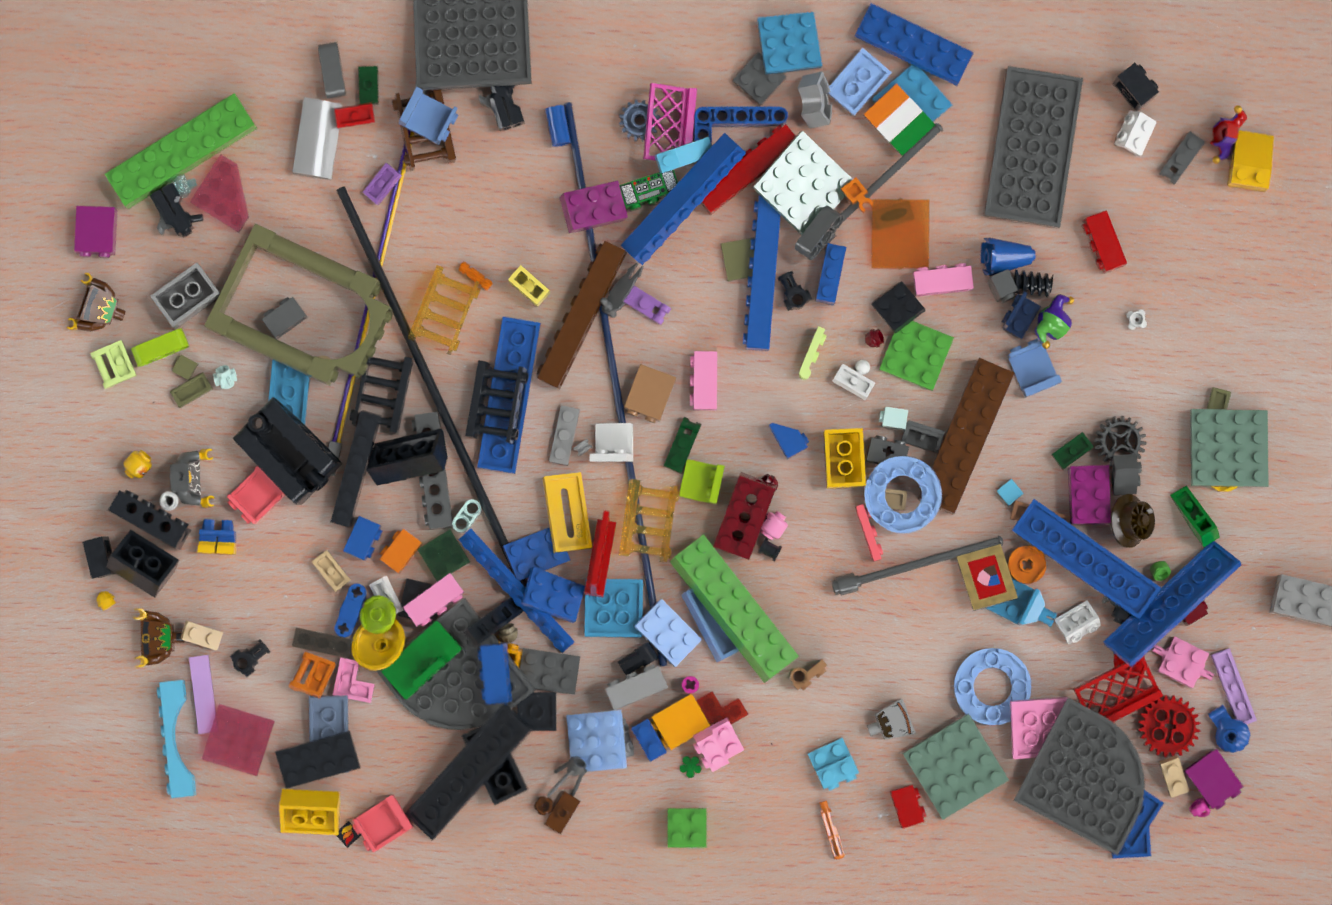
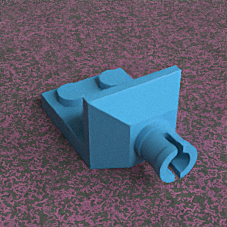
[986,579,1057,627]

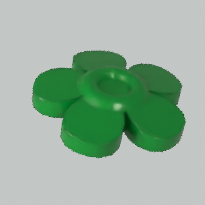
[680,756,702,778]

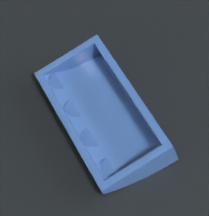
[681,589,739,663]

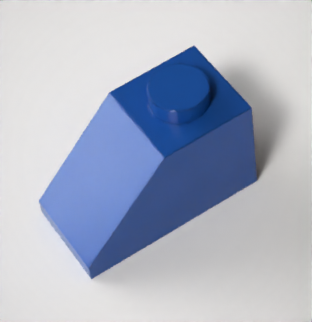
[769,423,809,459]

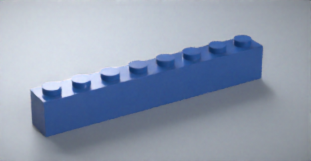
[621,132,746,265]
[743,196,781,351]

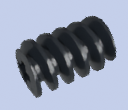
[1013,269,1054,298]

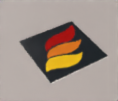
[336,821,362,848]

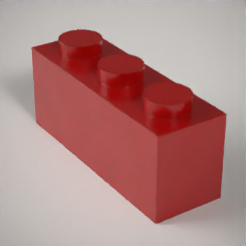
[1082,210,1127,274]

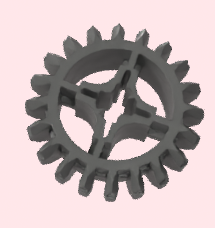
[1094,416,1147,466]

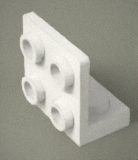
[590,423,633,462]

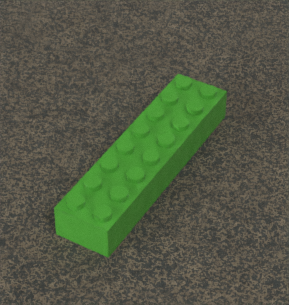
[105,93,257,209]
[670,535,799,683]

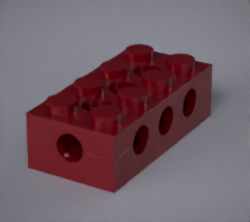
[713,472,777,560]

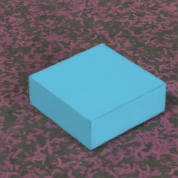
[996,479,1024,506]

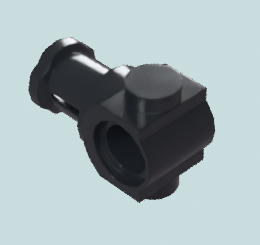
[777,271,812,311]
[230,639,271,678]

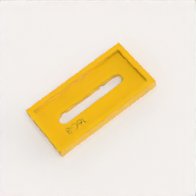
[543,472,592,553]

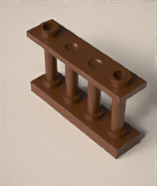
[392,89,456,171]

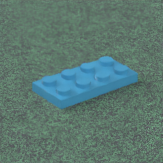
[268,359,310,424]

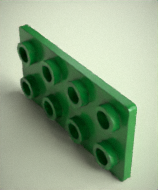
[381,621,462,700]

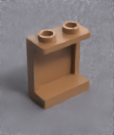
[624,364,676,423]

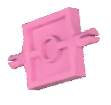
[1152,637,1214,689]

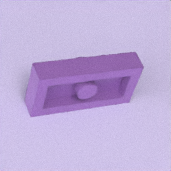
[363,163,402,205]

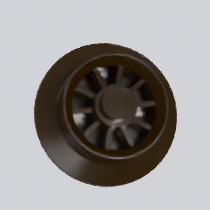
[1109,494,1155,548]

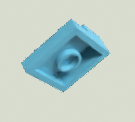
[808,738,859,791]

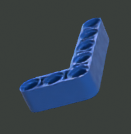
[694,107,788,162]

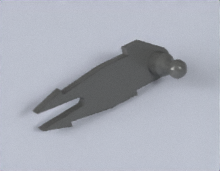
[600,263,644,318]

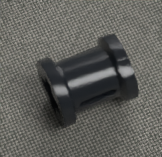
[758,538,782,562]

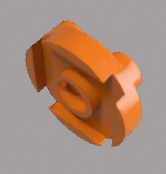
[1008,546,1046,584]

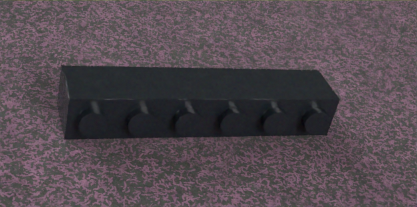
[331,410,382,527]

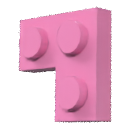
[333,658,375,703]

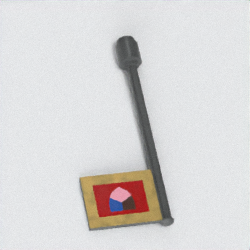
[831,535,1018,611]

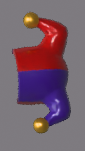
[1210,105,1247,164]

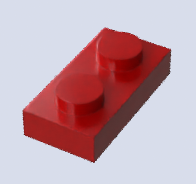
[334,102,375,128]

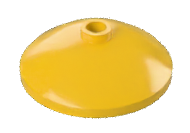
[352,619,405,671]

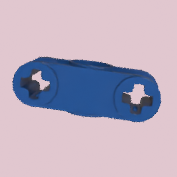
[335,583,367,638]

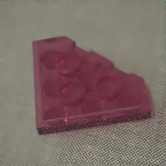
[190,154,249,233]

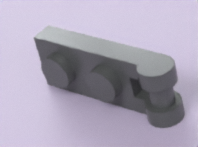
[1159,131,1205,185]

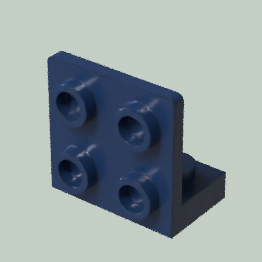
[1001,291,1041,340]

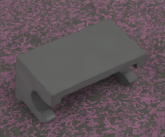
[901,420,945,453]

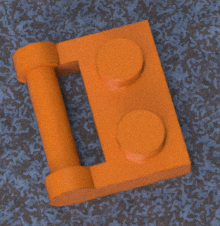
[288,652,336,699]

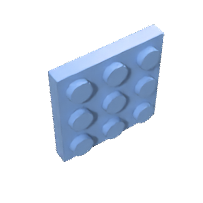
[566,710,627,772]

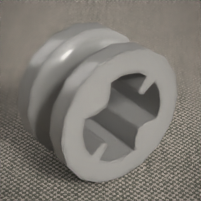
[573,439,593,456]

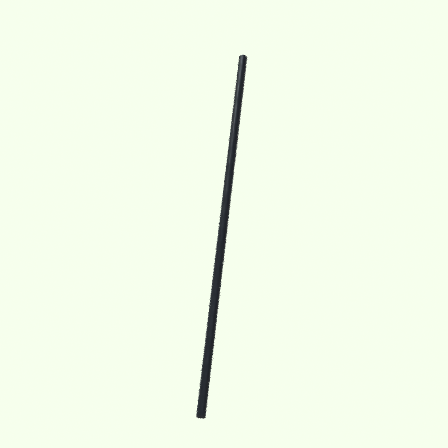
[336,186,527,587]

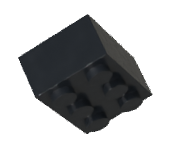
[106,529,179,598]

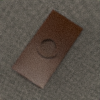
[544,791,581,834]

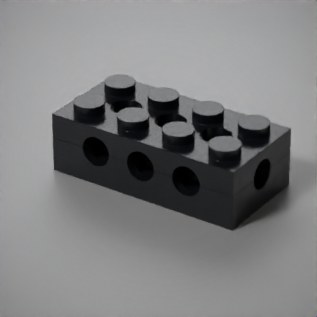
[108,490,191,550]

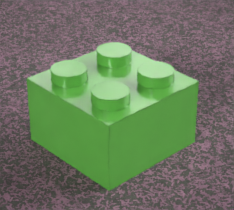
[668,808,707,848]

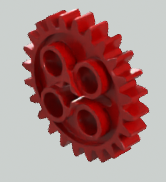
[1137,695,1201,758]

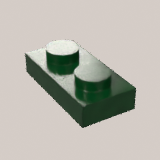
[1051,432,1094,470]

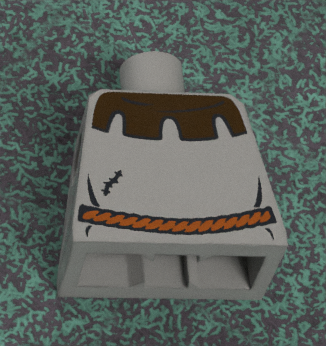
[867,699,915,740]

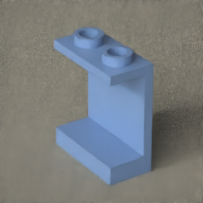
[398,87,458,145]
[1007,338,1062,398]

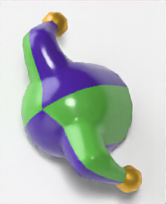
[1034,294,1074,349]

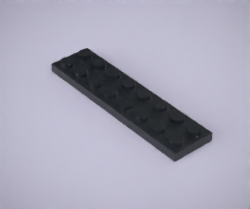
[405,703,533,840]

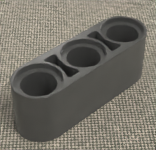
[318,42,346,99]
[795,205,844,260]

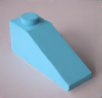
[654,137,712,173]

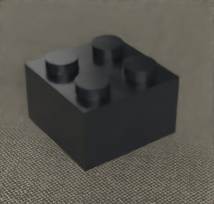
[1112,63,1159,111]

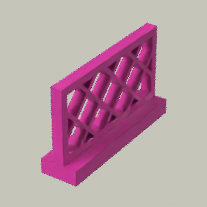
[643,83,697,166]

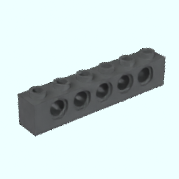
[412,412,453,530]

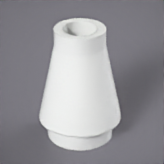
[159,492,179,511]

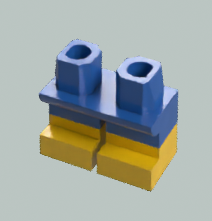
[197,519,236,555]

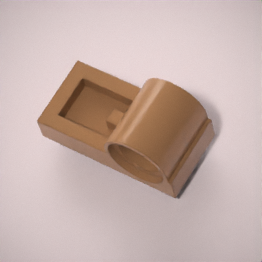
[790,659,827,690]

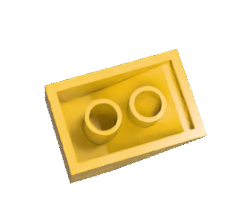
[1227,130,1274,192]

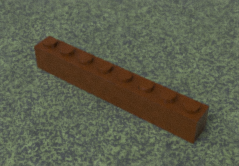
[536,241,627,390]

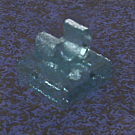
[174,174,197,199]

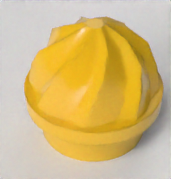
[97,591,116,611]

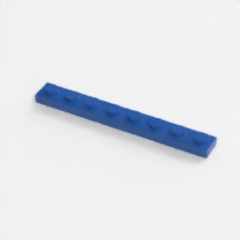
[459,528,575,653]

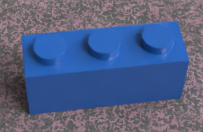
[815,243,846,305]
[478,643,512,704]

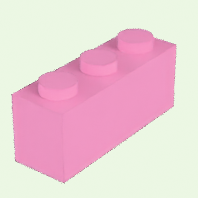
[913,263,974,297]
[690,351,717,411]
[403,573,465,627]

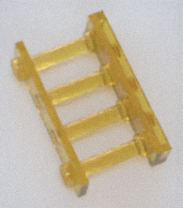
[408,265,481,355]
[618,479,680,562]

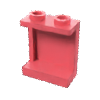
[227,466,285,524]
[352,795,414,853]

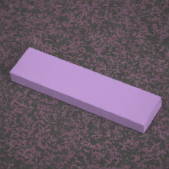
[1211,648,1257,724]
[189,655,219,734]

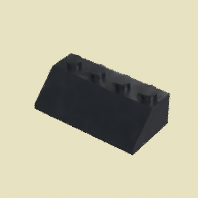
[366,428,448,486]
[461,724,529,806]

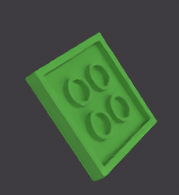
[879,321,954,391]

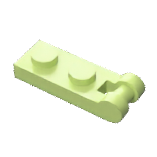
[799,326,827,380]

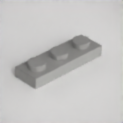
[549,405,580,466]

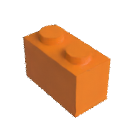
[380,529,423,574]

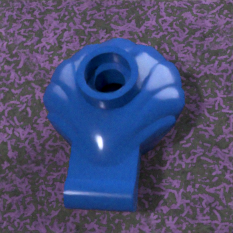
[1208,705,1250,753]

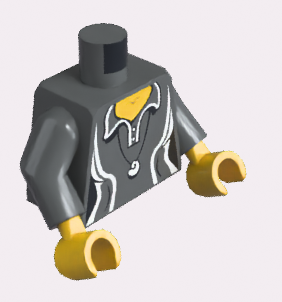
[170,449,215,508]

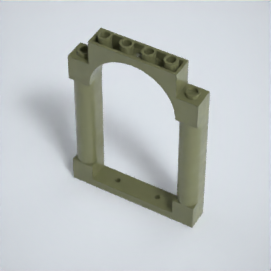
[204,223,393,386]

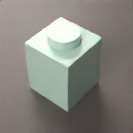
[879,407,908,431]

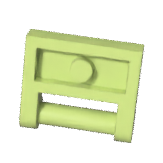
[90,340,137,389]

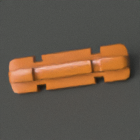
[458,262,493,290]

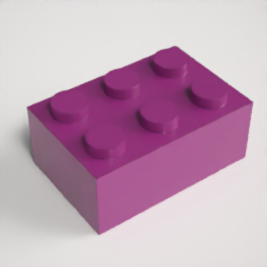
[559,180,628,234]
[1068,465,1111,525]

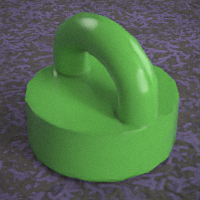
[1150,561,1171,581]

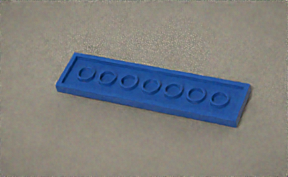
[477,317,541,474]
[1012,499,1161,620]
[1103,541,1241,667]

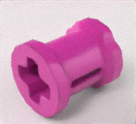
[682,676,699,694]

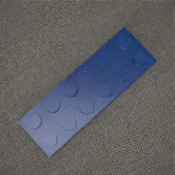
[854,3,974,86]

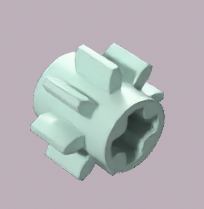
[213,365,237,389]

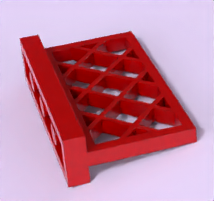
[584,510,617,597]
[1073,656,1163,722]

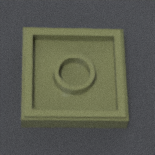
[721,237,755,281]

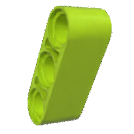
[131,328,189,367]

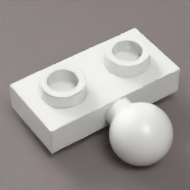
[832,360,875,400]

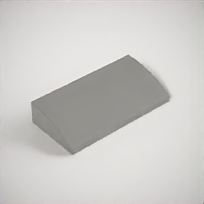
[292,97,343,180]

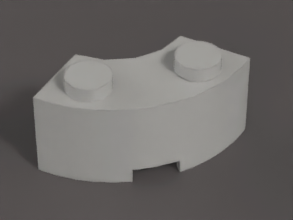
[798,71,832,129]

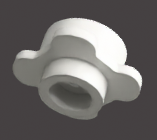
[1126,309,1147,330]

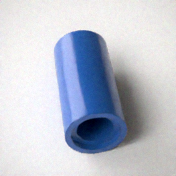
[545,105,571,147]

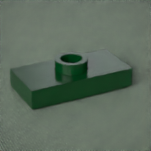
[358,66,379,105]

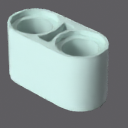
[452,499,482,533]

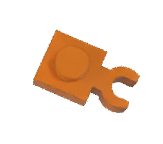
[841,177,873,213]

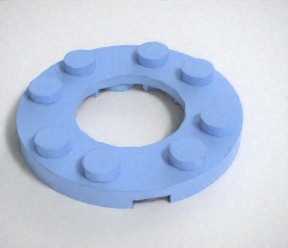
[865,456,942,533]
[954,648,1031,725]

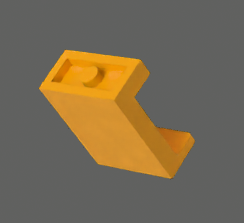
[650,694,710,750]

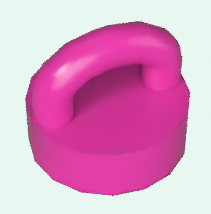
[1189,798,1211,818]

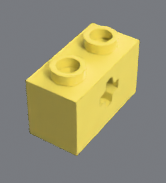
[508,265,550,307]

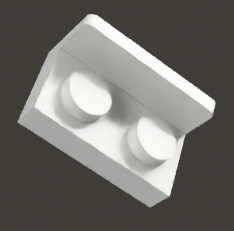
[1054,600,1101,644]

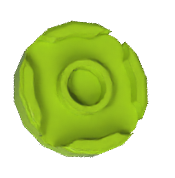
[360,595,396,634]

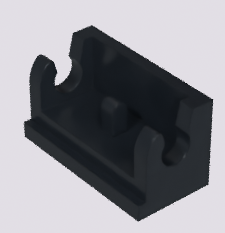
[83,536,116,579]

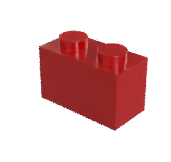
[890,784,927,829]

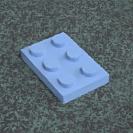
[827,48,892,116]
[634,599,702,667]

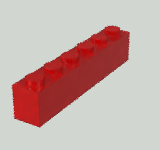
[701,124,796,215]

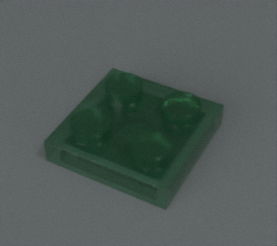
[417,529,470,582]

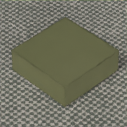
[172,355,198,381]

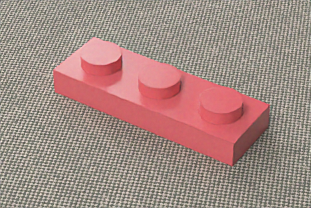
[855,504,883,562]

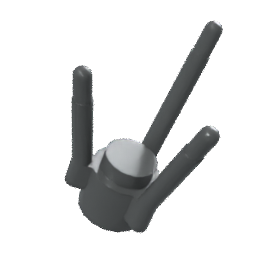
[547,756,587,797]

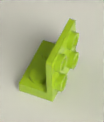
[679,459,725,505]

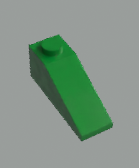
[1170,485,1220,547]

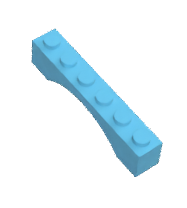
[157,680,197,798]

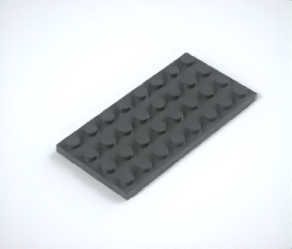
[984,66,1083,228]

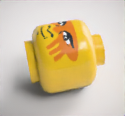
[123,450,152,479]

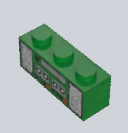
[619,169,678,211]

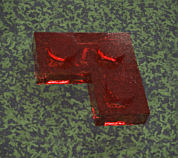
[696,691,749,726]

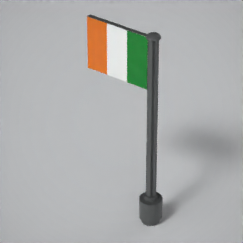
[823,83,943,248]

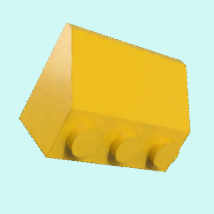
[823,428,866,489]
[279,789,340,835]

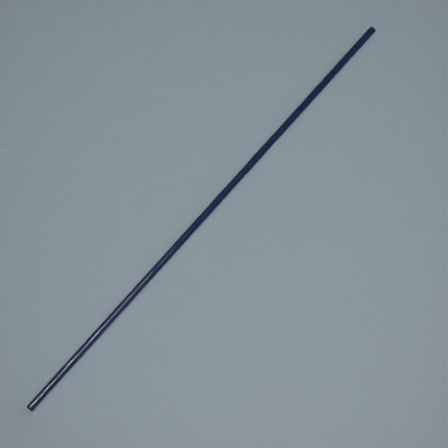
[564,102,667,667]

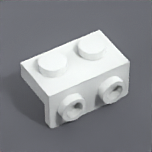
[1114,111,1157,156]

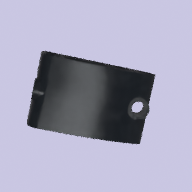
[233,397,342,505]

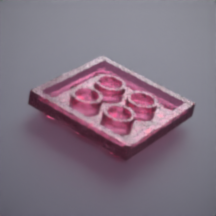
[201,704,275,776]

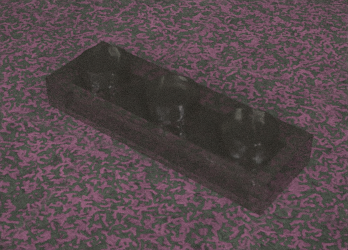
[292,628,353,658]

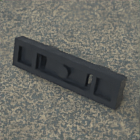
[463,597,524,647]

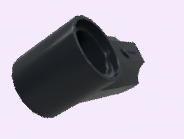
[618,642,659,676]

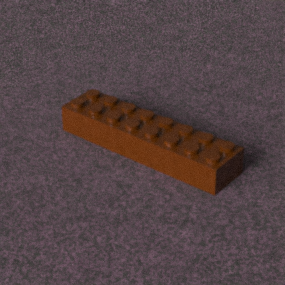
[918,358,1014,515]

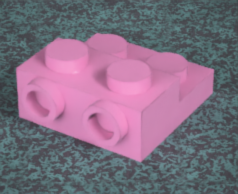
[693,717,744,772]

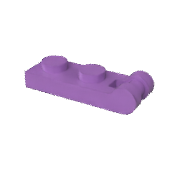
[624,286,671,325]

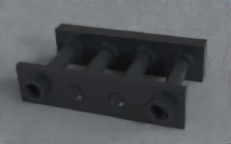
[350,357,414,434]
[465,360,529,445]

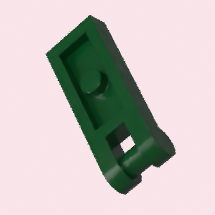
[664,417,702,473]

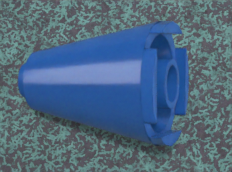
[980,237,1036,276]

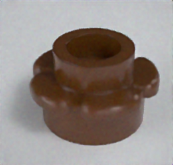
[534,796,553,815]

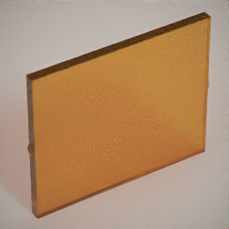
[871,198,930,270]

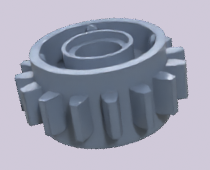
[619,100,660,142]

